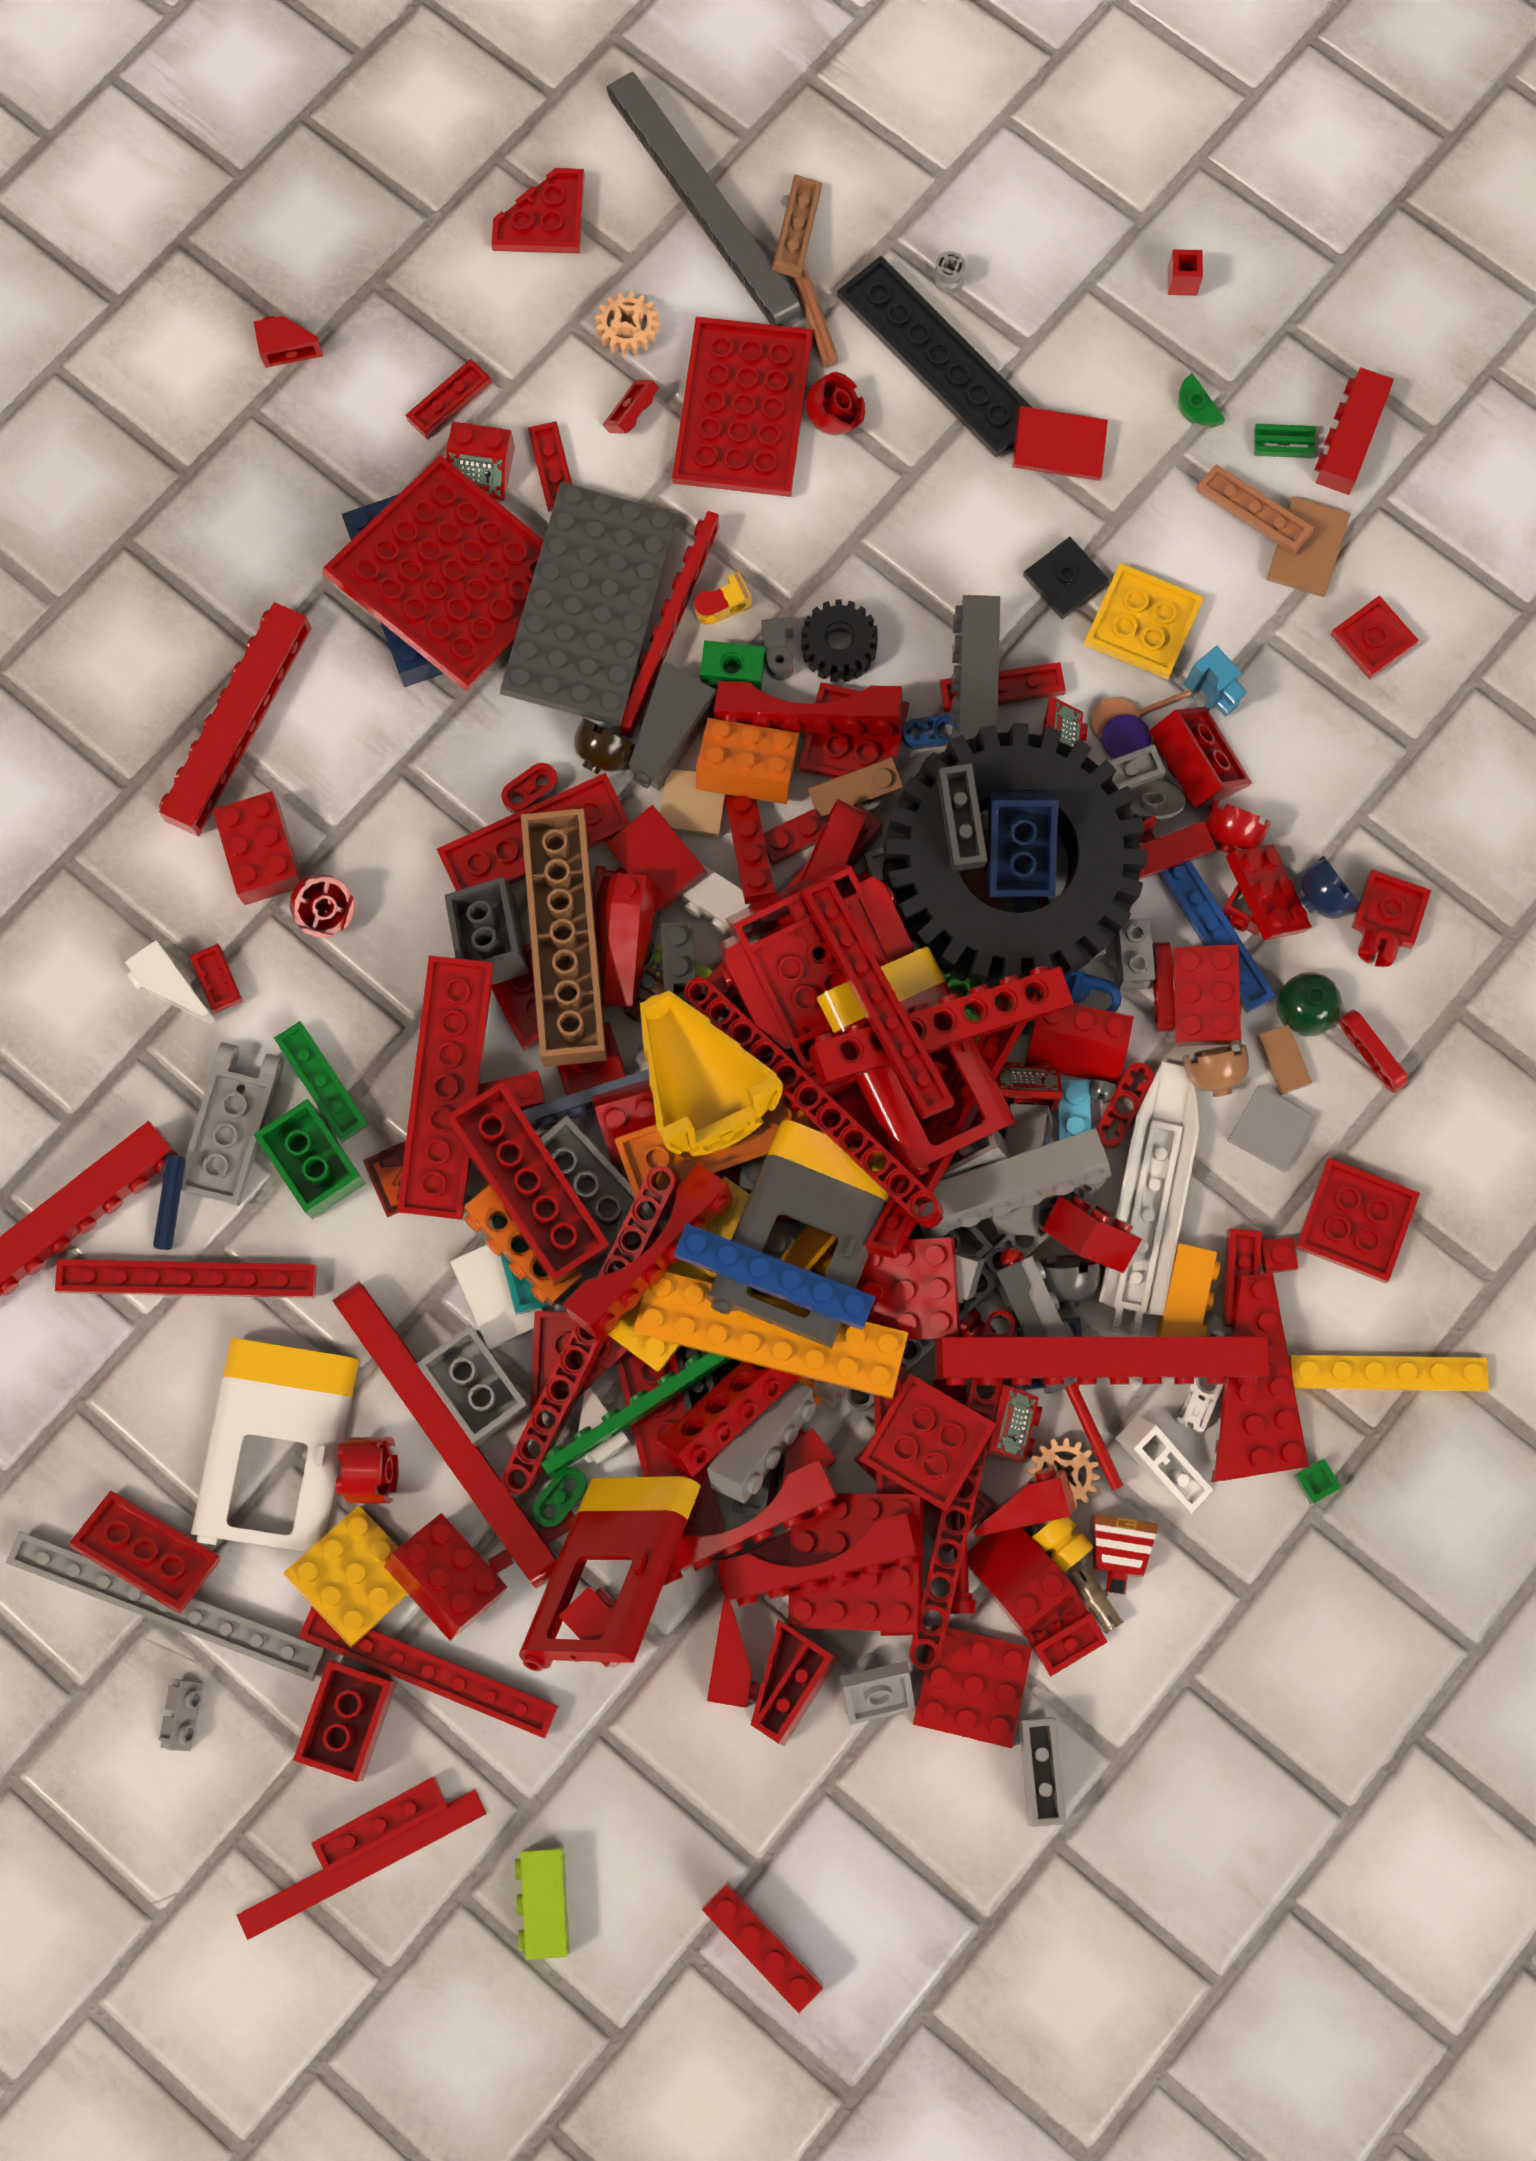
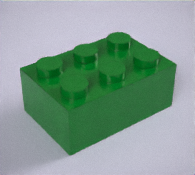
[253,1099,366,1219]

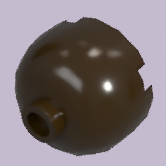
[574,717,635,774]

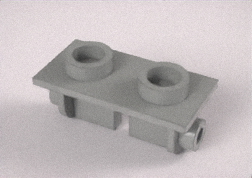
[158,1679,203,1751]

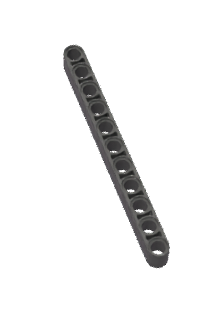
[606,72,802,326]

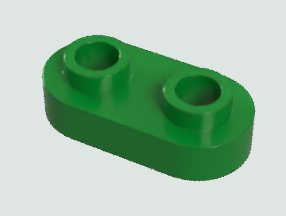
[532,1467,587,1528]

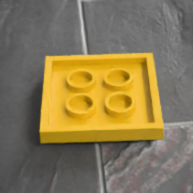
[1084,563,1204,680]
[283,1505,408,1648]

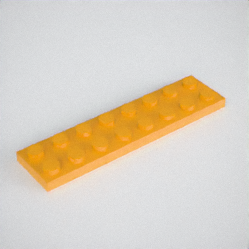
[633,1272,908,1399]

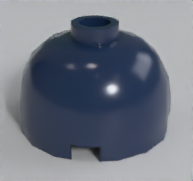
[1300,856,1361,919]

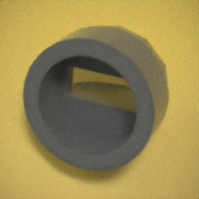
[1090,1079,1116,1104]

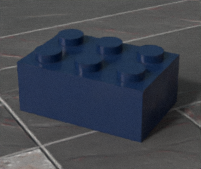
[987,791,1058,897]

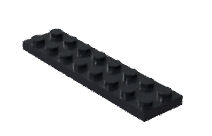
[837,256,1033,457]

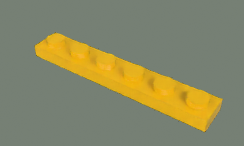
[1289,1355,1489,1392]

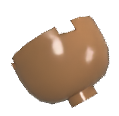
[1183,1044,1249,1097]

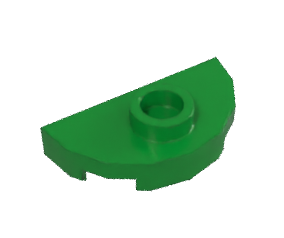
[1178,373,1225,428]

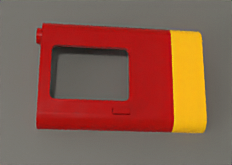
[816,946,1016,1178]
[519,1476,701,1671]

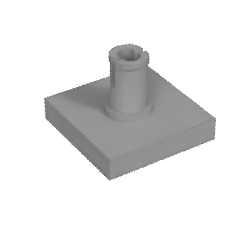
[840,1653,915,1725]

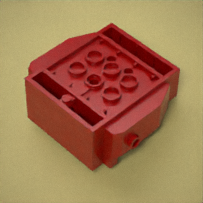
[720,862,914,1071]

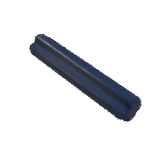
[153,1155,186,1250]

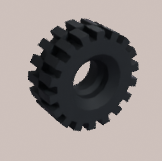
[801,599,878,683]

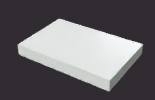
[450,1245,543,1350]

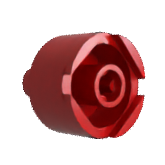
[336,1437,399,1504]

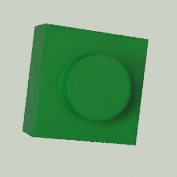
[1294,1459,1342,1504]

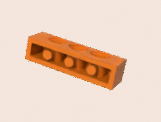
[464,1186,582,1307]

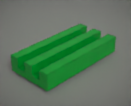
[1254,424,1316,458]

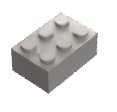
[416,1325,530,1447]

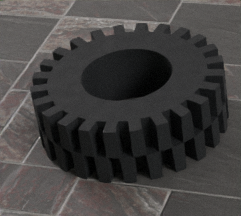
[882,723,1147,989]

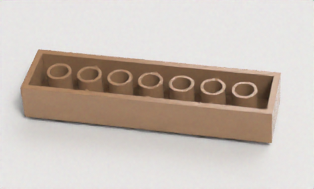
[521,808,608,1067]

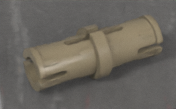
[1069,1565,1124,1634]

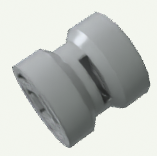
[934,251,965,293]

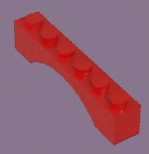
[714,681,904,736]
[563,1163,734,1341]
[664,1460,839,1586]
[718,1513,925,1607]

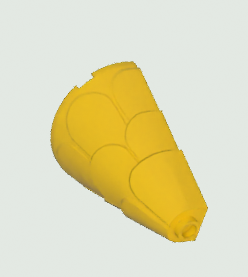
[640,990,783,1156]

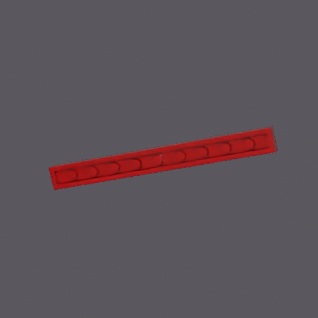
[864,992,1037,1259]

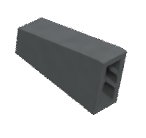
[629,662,716,791]

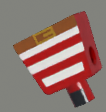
[1091,1514,1159,1595]

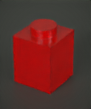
[1168,249,1203,296]

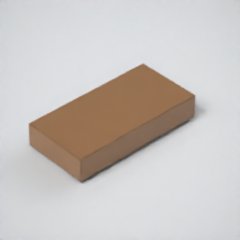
[1257,1024,1312,1095]

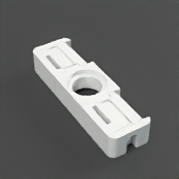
[1175,1330,1226,1433]

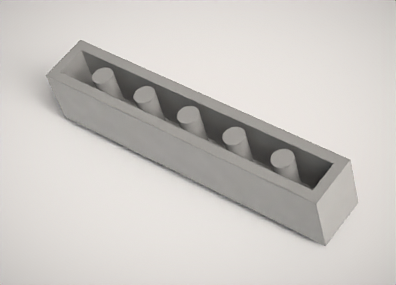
[919,1128,1112,1238]

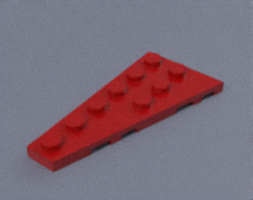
[1211,1272,1309,1482]

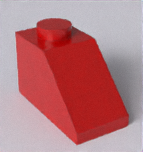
[253,316,323,368]
[782,1428,837,1486]

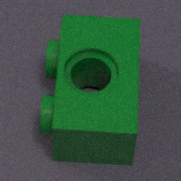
[700,640,765,691]

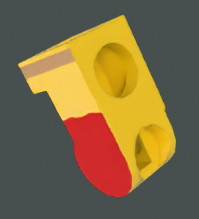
[694,571,752,625]

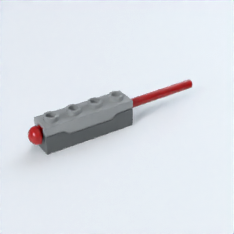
[991,1248,1123,1490]

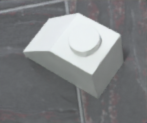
[578,1388,631,1467]

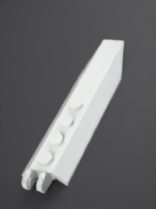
[1099,1061,1200,1337]

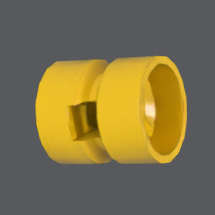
[1031,1517,1094,1573]

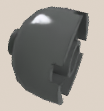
[1038,1255,1100,1308]

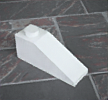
[125,940,216,1024]
[1115,1415,1213,1514]

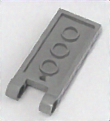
[181,1042,284,1206]

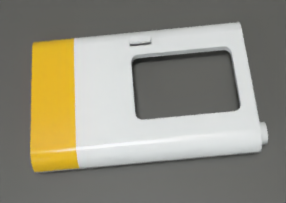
[191,1338,359,1552]

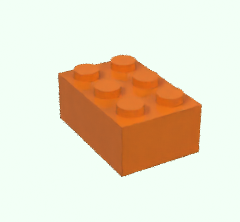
[696,718,799,804]

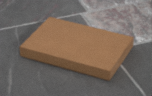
[1266,496,1351,597]

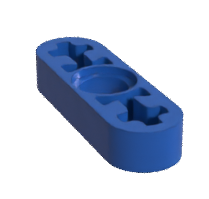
[902,715,956,749]

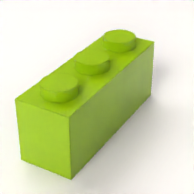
[515,1847,570,1960]

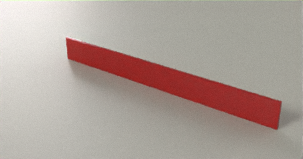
[236,1789,487,1940]

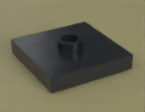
[1023,537,1109,619]

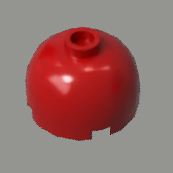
[805,372,866,436]
[1206,800,1272,854]
[289,874,355,938]

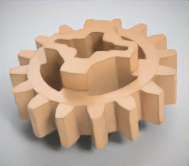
[595,291,660,356]
[1027,1438,1100,1509]

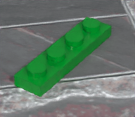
[274,1021,369,1143]

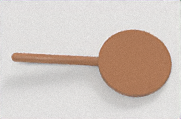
[1091,690,1193,741]

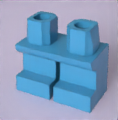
[1183,645,1247,717]

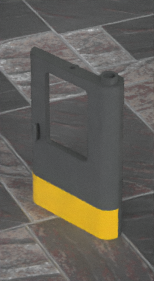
[707,1120,891,1349]

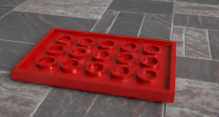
[672,316,813,497]

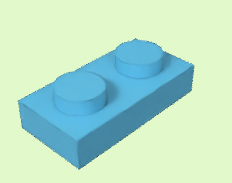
[1057,1080,1091,1141]

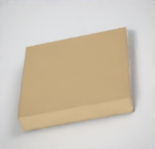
[660,769,726,837]

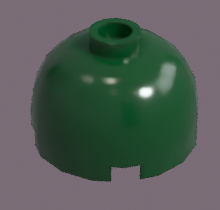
[1276,972,1342,1037]

